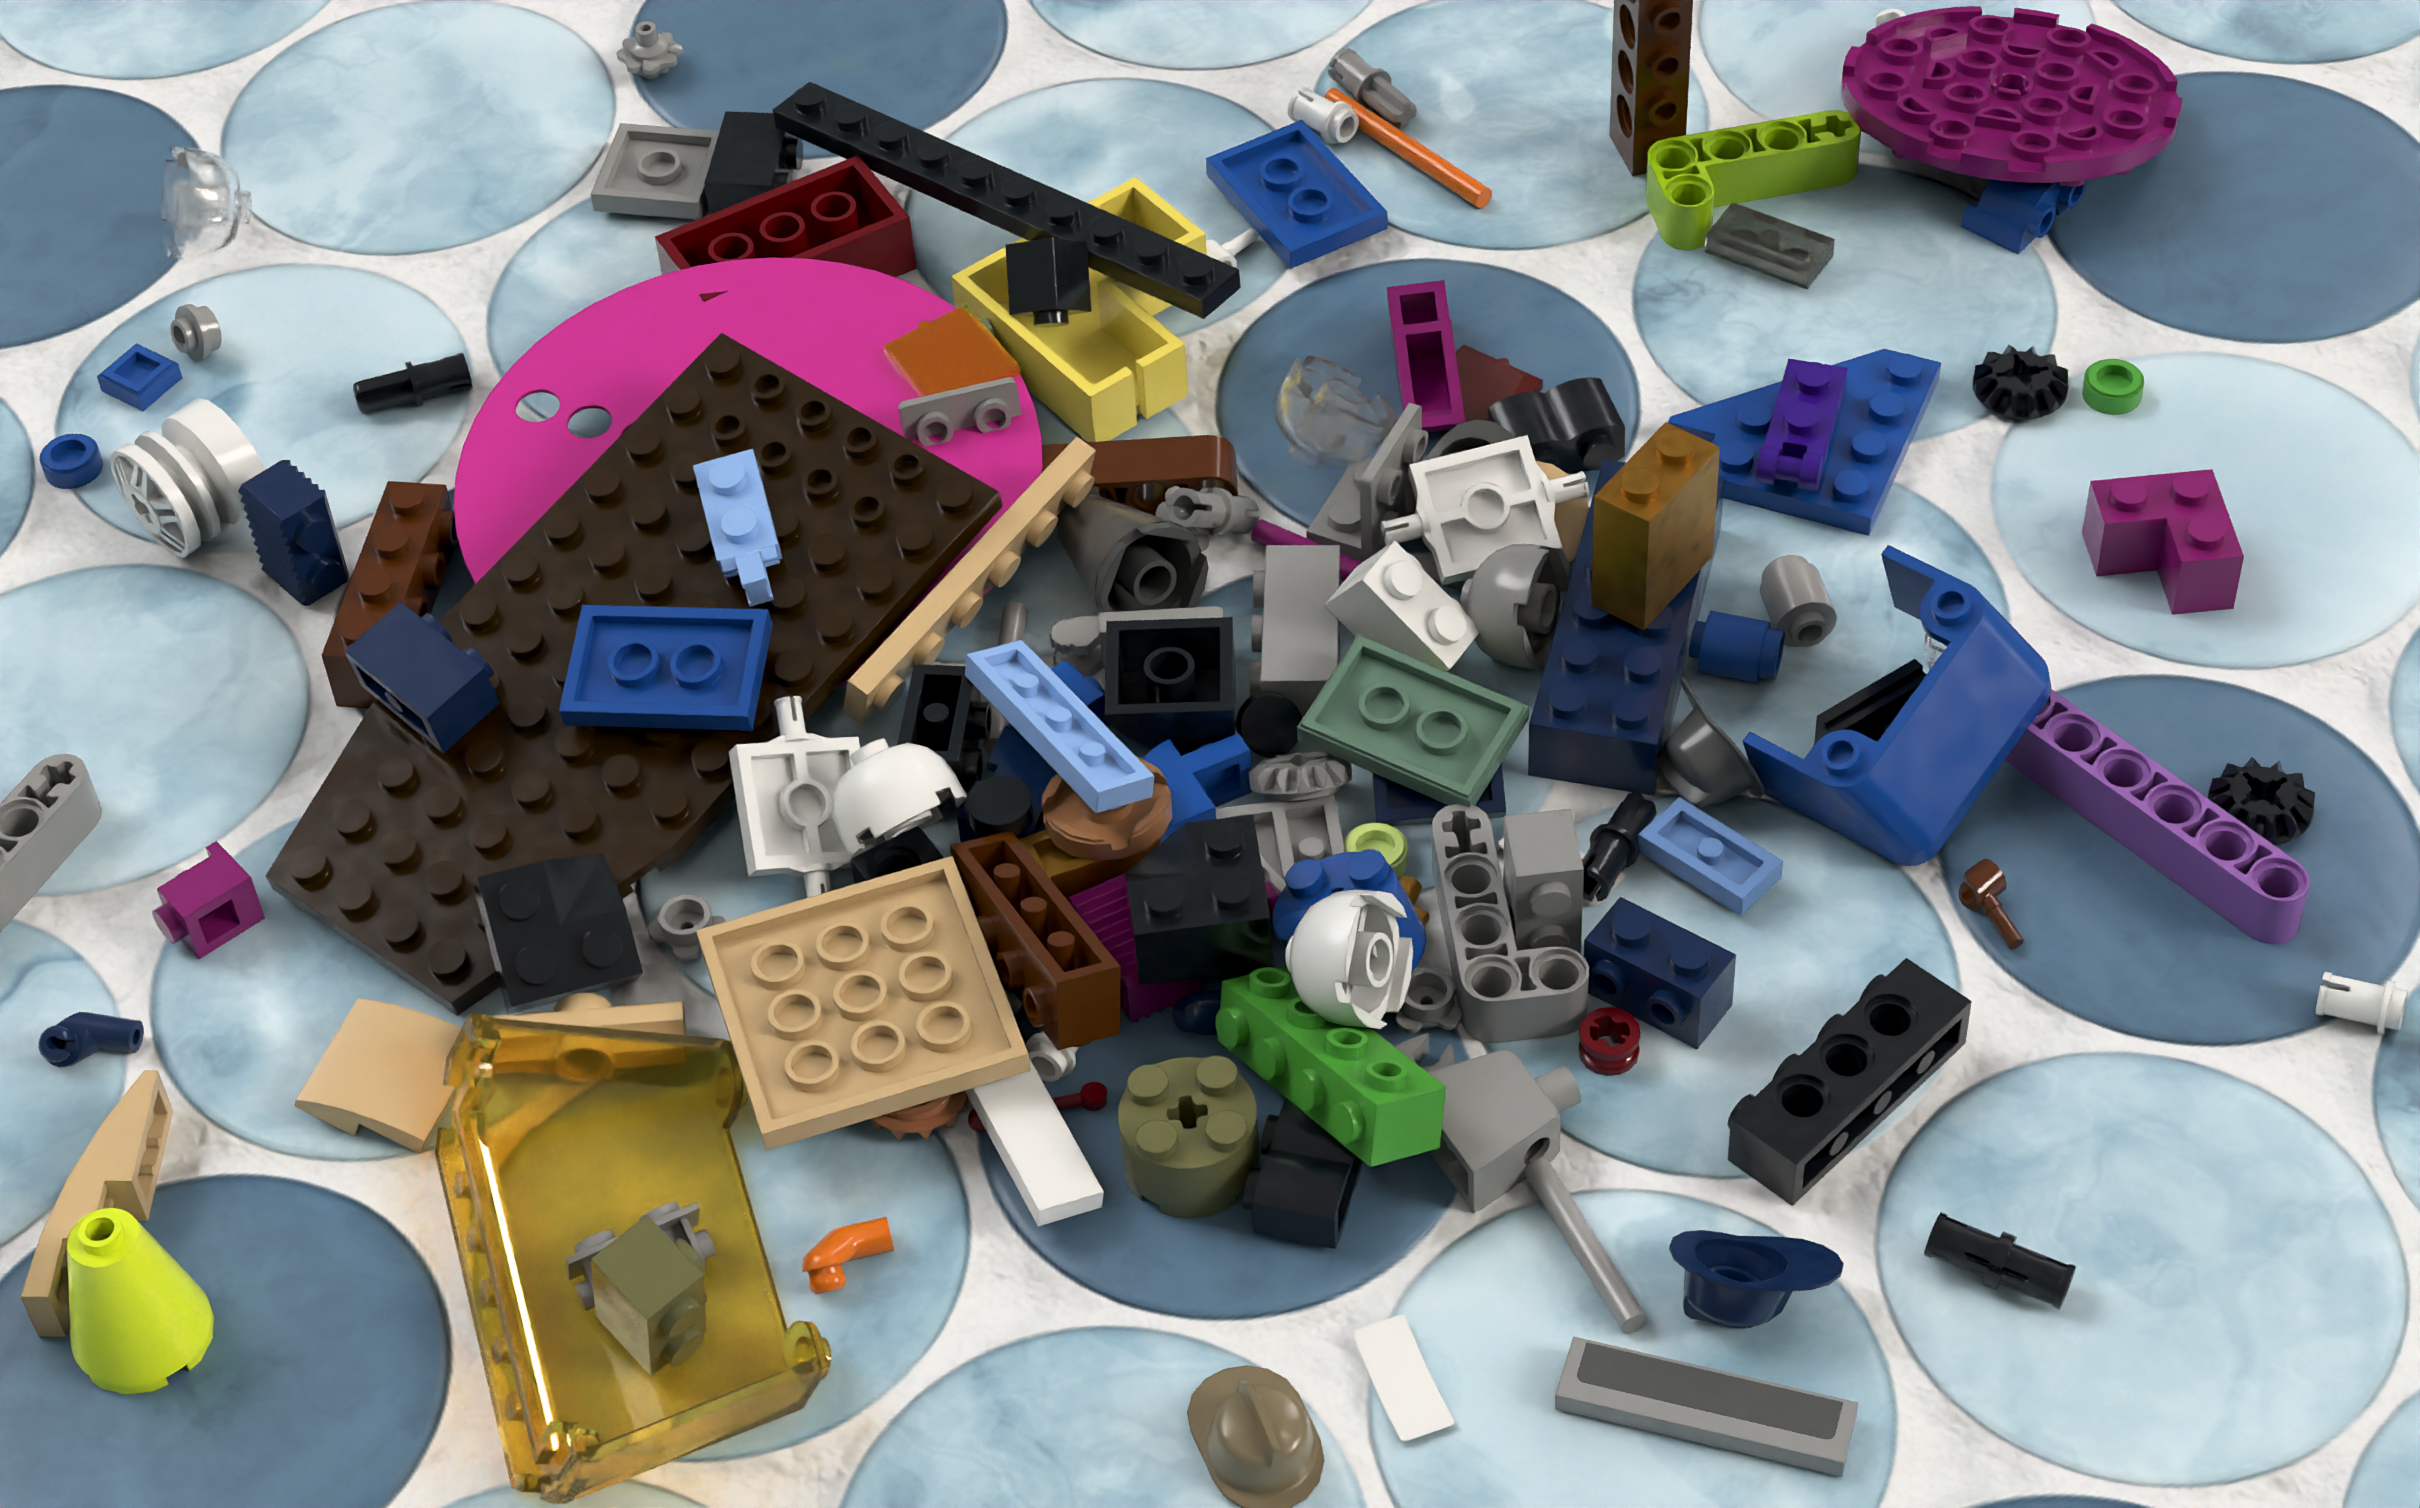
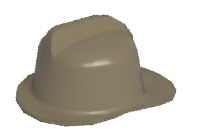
[1187,1365,1325,1508]

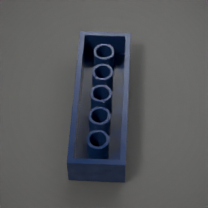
[1528,459,1724,796]

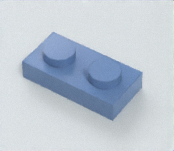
[1638,797,1783,916]

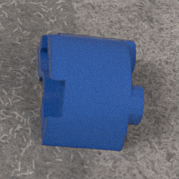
[1961,179,2087,254]

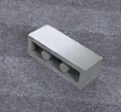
[1249,545,1341,719]

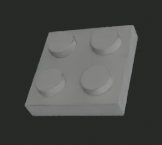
[591,123,720,220]

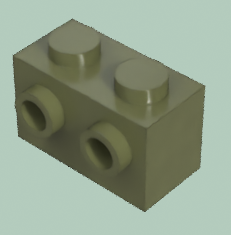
[590,1215,707,1376]

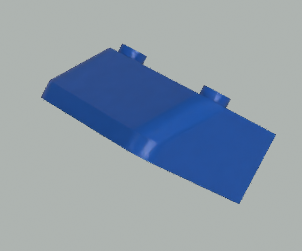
[1742,545,2051,866]

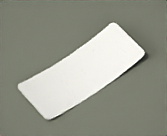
[1353,1315,1455,1441]

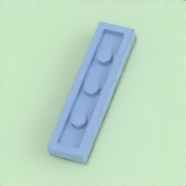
[965,640,1155,813]

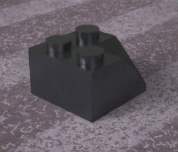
[1104,617,1236,756]
[1124,815,1273,985]
[474,853,643,1014]

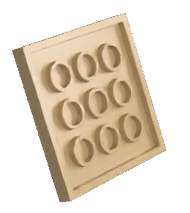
[696,856,1031,1150]

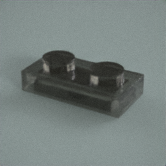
[1705,202,1835,289]

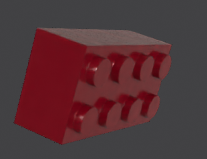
[655,155,917,302]

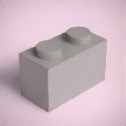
[1503,809,1584,954]

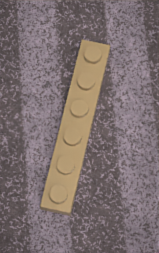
[843,436,1096,725]

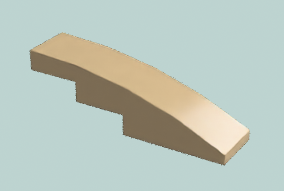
[20,1070,173,1337]

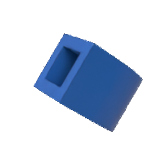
[1143,733,1253,843]

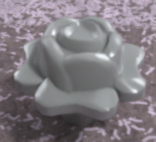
[617,21,683,80]

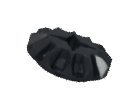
[1973,345,2069,419]
[2208,757,2315,845]

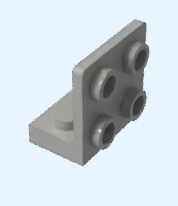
[1306,403,1428,562]

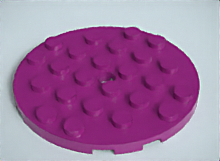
[1841,6,2182,187]

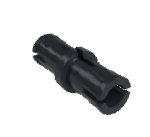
[1924,1212,2076,1310]

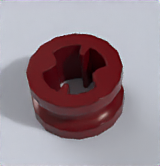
[1578,1007,1641,1076]

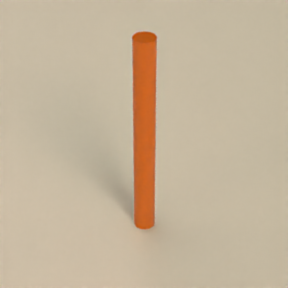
[1324,88,1492,209]

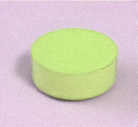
[1344,823,1408,878]

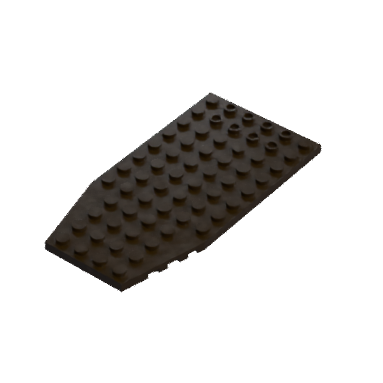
[265,333,1003,1016]

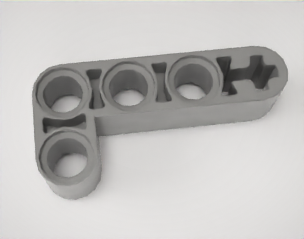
[0,754,102,933]
[1432,803,1589,1043]

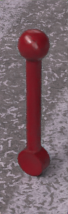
[968,1082,1108,1133]

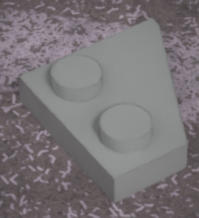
[1216,794,1345,896]

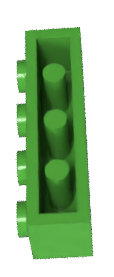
[1216,966,1446,1167]

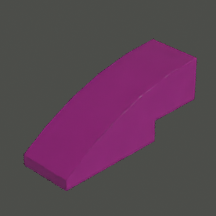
[1386,280,1465,433]

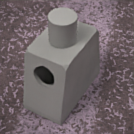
[1428,1049,1581,1213]

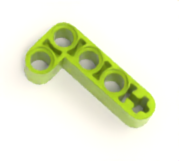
[1646,110,1862,250]

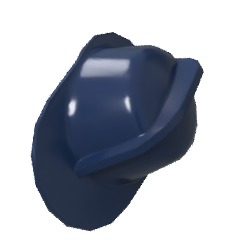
[1669,1230,1844,1328]

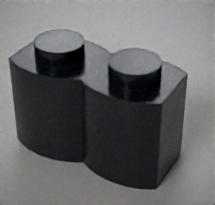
[1488,377,1625,473]
[1243,1098,1364,1249]

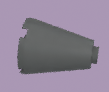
[1056,494,1209,613]

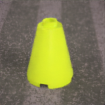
[67,1208,214,1395]

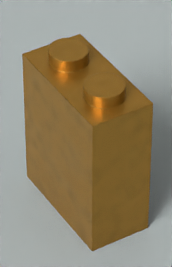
[1591,422,1720,630]

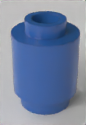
[1689,610,1785,683]

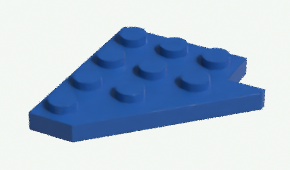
[1668,348,1941,536]

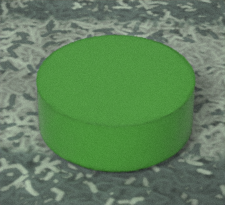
[2082,359,2144,415]

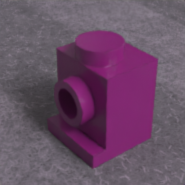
[152,841,265,959]

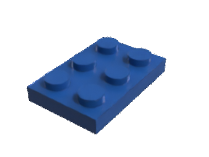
[1206,120,1388,269]
[559,605,773,731]

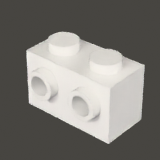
[1325,540,1479,671]

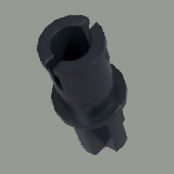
[353,352,473,413]
[1582,792,1657,902]

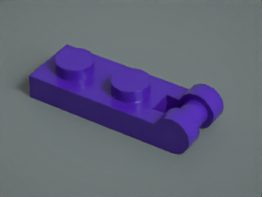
[1756,359,1848,492]

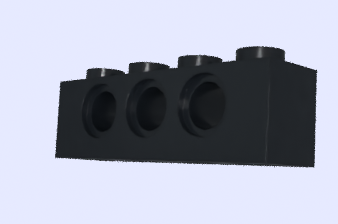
[1727,958,1972,1206]

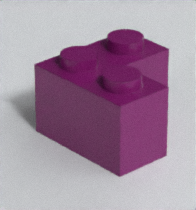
[2082,469,2244,615]

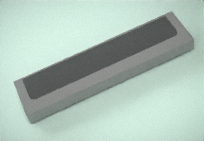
[1555,1336,1859,1477]

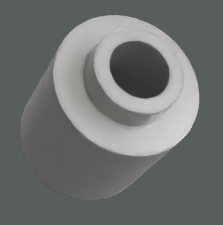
[1760,555,1837,647]

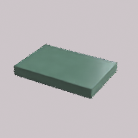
[1297,634,1529,808]

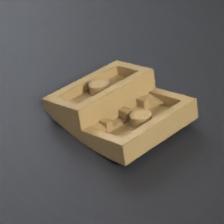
[294,998,480,1154]

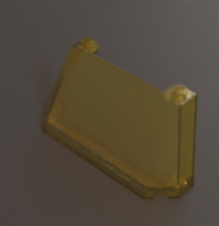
[435,1013,831,1504]

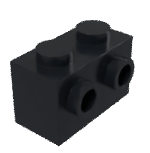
[897,664,992,812]

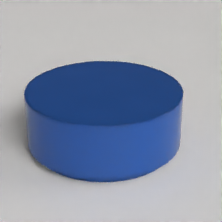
[39,434,103,489]

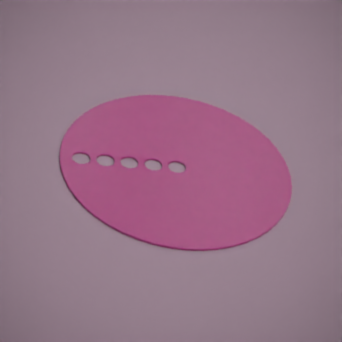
[453,258,1043,686]

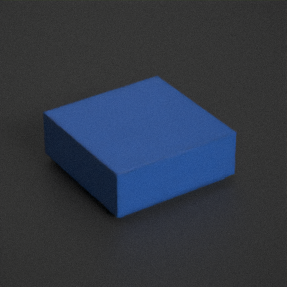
[97,343,183,411]

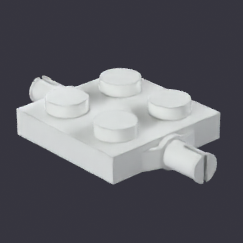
[1381,435,1589,585]
[729,696,875,898]

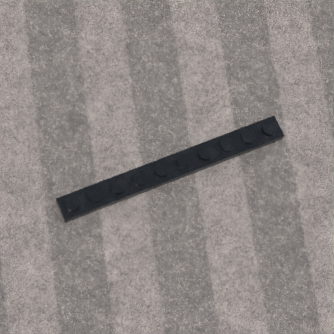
[772,82,1241,319]

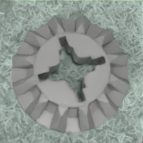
[1249,750,1352,801]

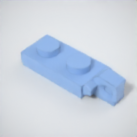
[693,449,782,607]

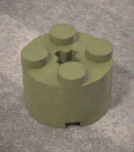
[1118,1055,1260,1218]

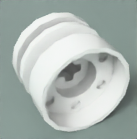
[110,398,265,558]

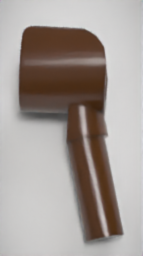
[1959,859,2024,949]

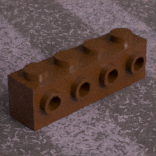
[321,481,458,709]
[950,831,1121,1050]

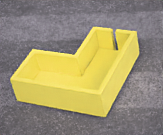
[951,177,1207,442]

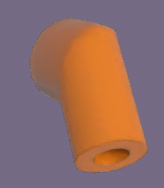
[802,1217,894,1295]

